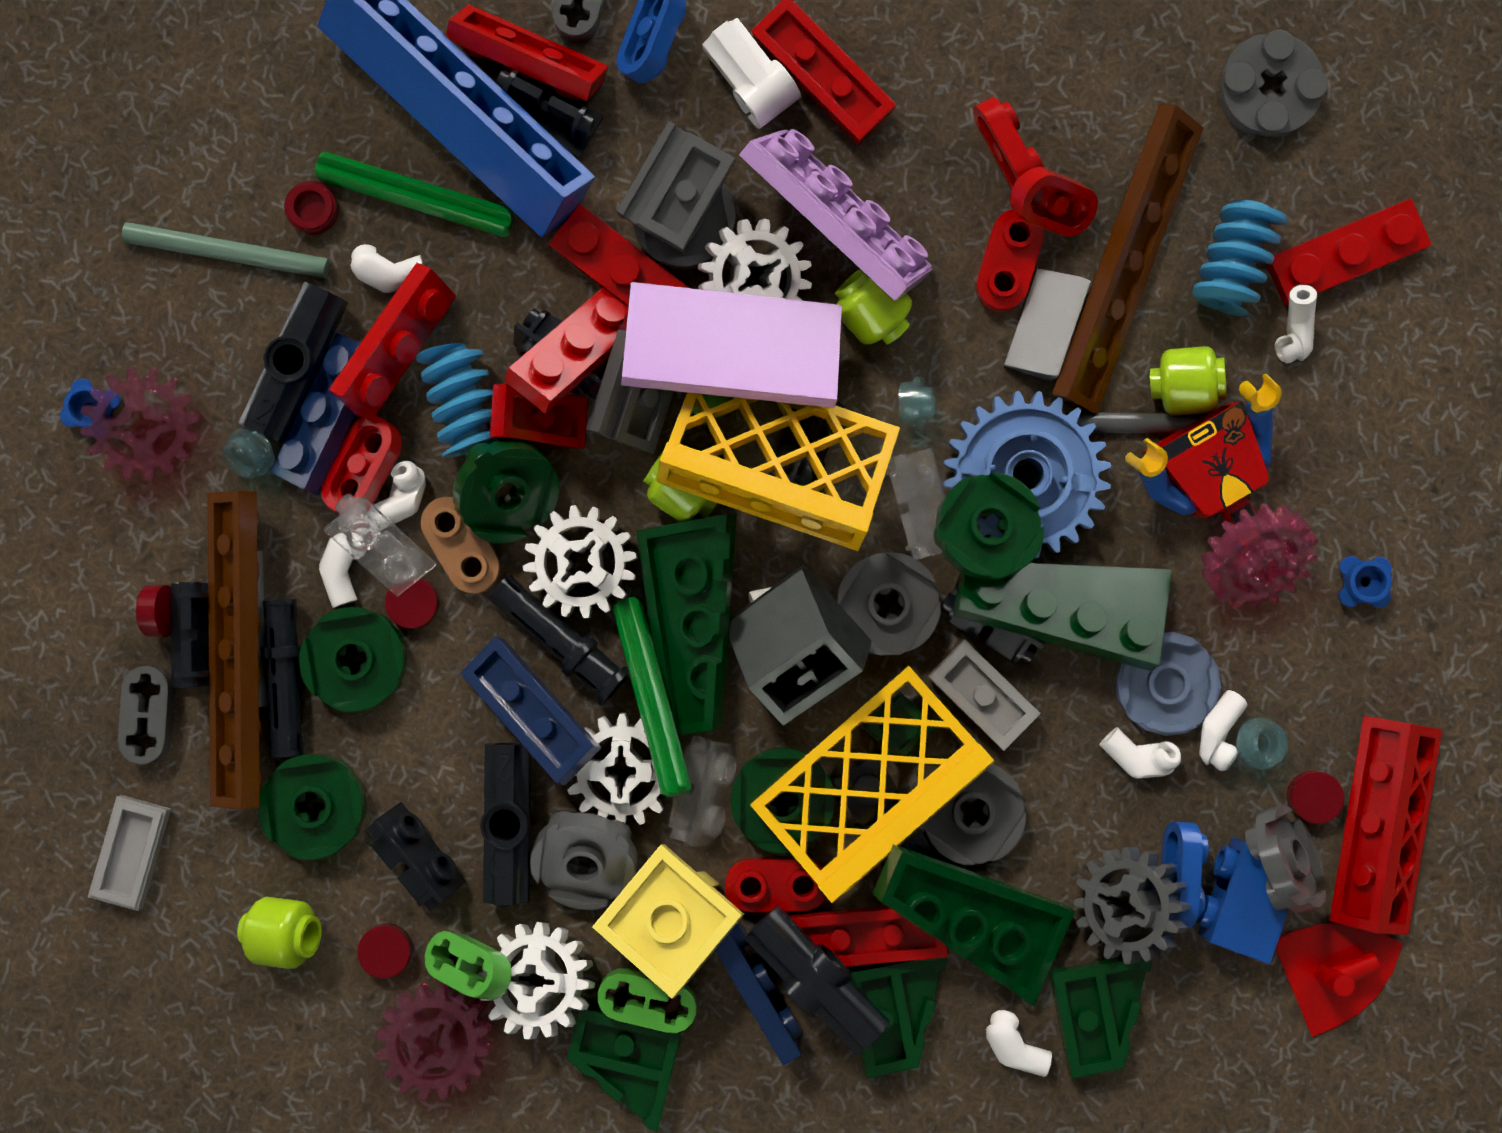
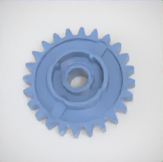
[942,391,1111,558]

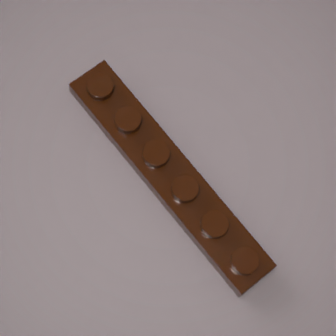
[1052,104,1204,415]
[207,491,262,810]

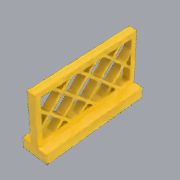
[656,392,900,551]
[750,666,994,903]

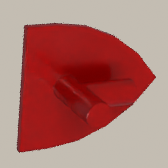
[1275,923,1403,1037]

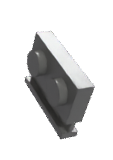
[616,121,735,253]
[586,330,674,454]

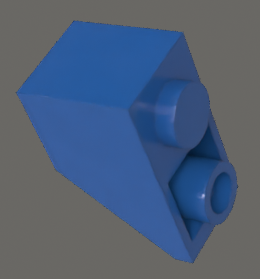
[1196,836,1288,964]

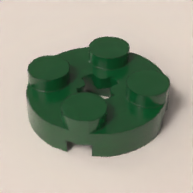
[453,439,560,543]
[933,473,1044,581]
[299,607,407,712]
[730,747,835,854]
[258,753,367,860]

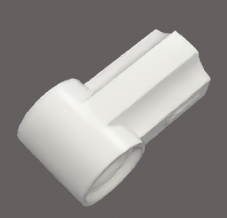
[702,18,801,129]

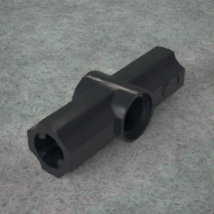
[238,281,348,443]
[480,743,534,905]
[744,904,890,1056]

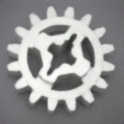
[698,219,812,301]
[523,505,638,618]
[568,713,664,825]
[479,922,595,1040]

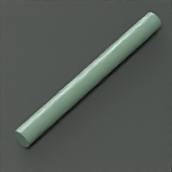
[122,222,330,279]

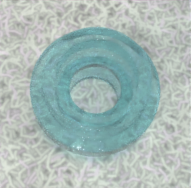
[899,376,935,429]
[223,427,275,478]
[1236,717,1288,770]

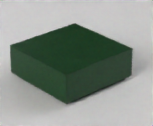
[863,691,936,764]

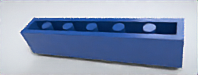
[317,0,595,238]

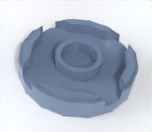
[1114,632,1221,736]

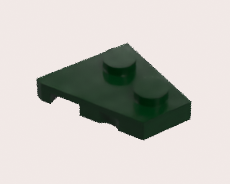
[1049,956,1153,1079]
[849,958,947,1079]
[567,1006,681,1132]

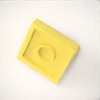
[592,844,744,999]

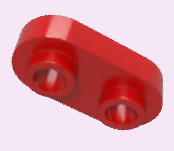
[973,97,1044,190]
[1010,167,1098,237]
[975,209,1044,312]
[321,416,402,517]
[725,857,826,912]

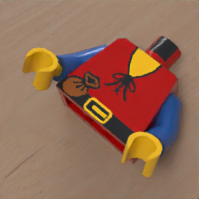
[1125,374,1282,534]

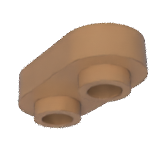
[421,497,501,593]

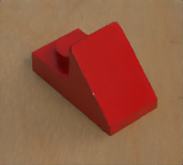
[490,383,588,449]

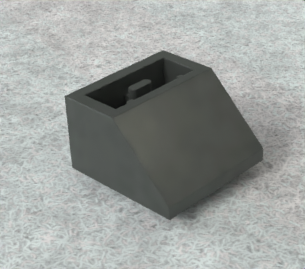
[728,564,872,726]

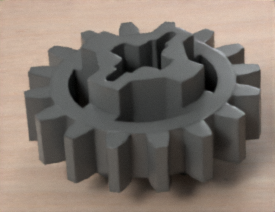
[1073,847,1191,964]

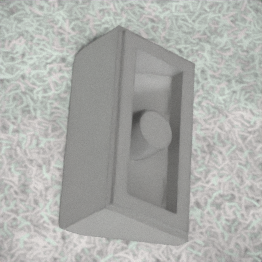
[1003,268,1091,382]

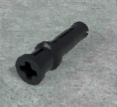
[488,574,630,706]

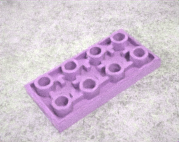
[739,129,933,301]
[621,282,842,408]

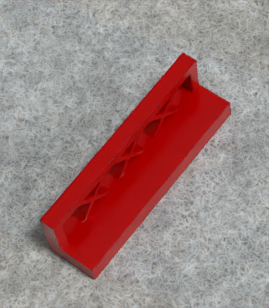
[1329,716,1442,935]

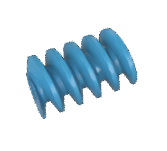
[1191,200,1289,317]
[416,343,498,459]

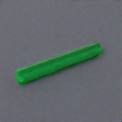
[315,151,515,237]
[613,597,691,798]

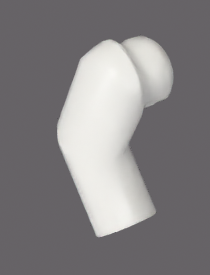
[351,244,425,293]
[1275,285,1317,363]
[364,461,426,532]
[319,531,366,609]
[1199,690,1248,771]
[1099,727,1181,779]
[986,1010,1052,1077]

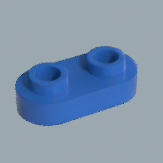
[617,0,686,83]
[1161,821,1209,928]

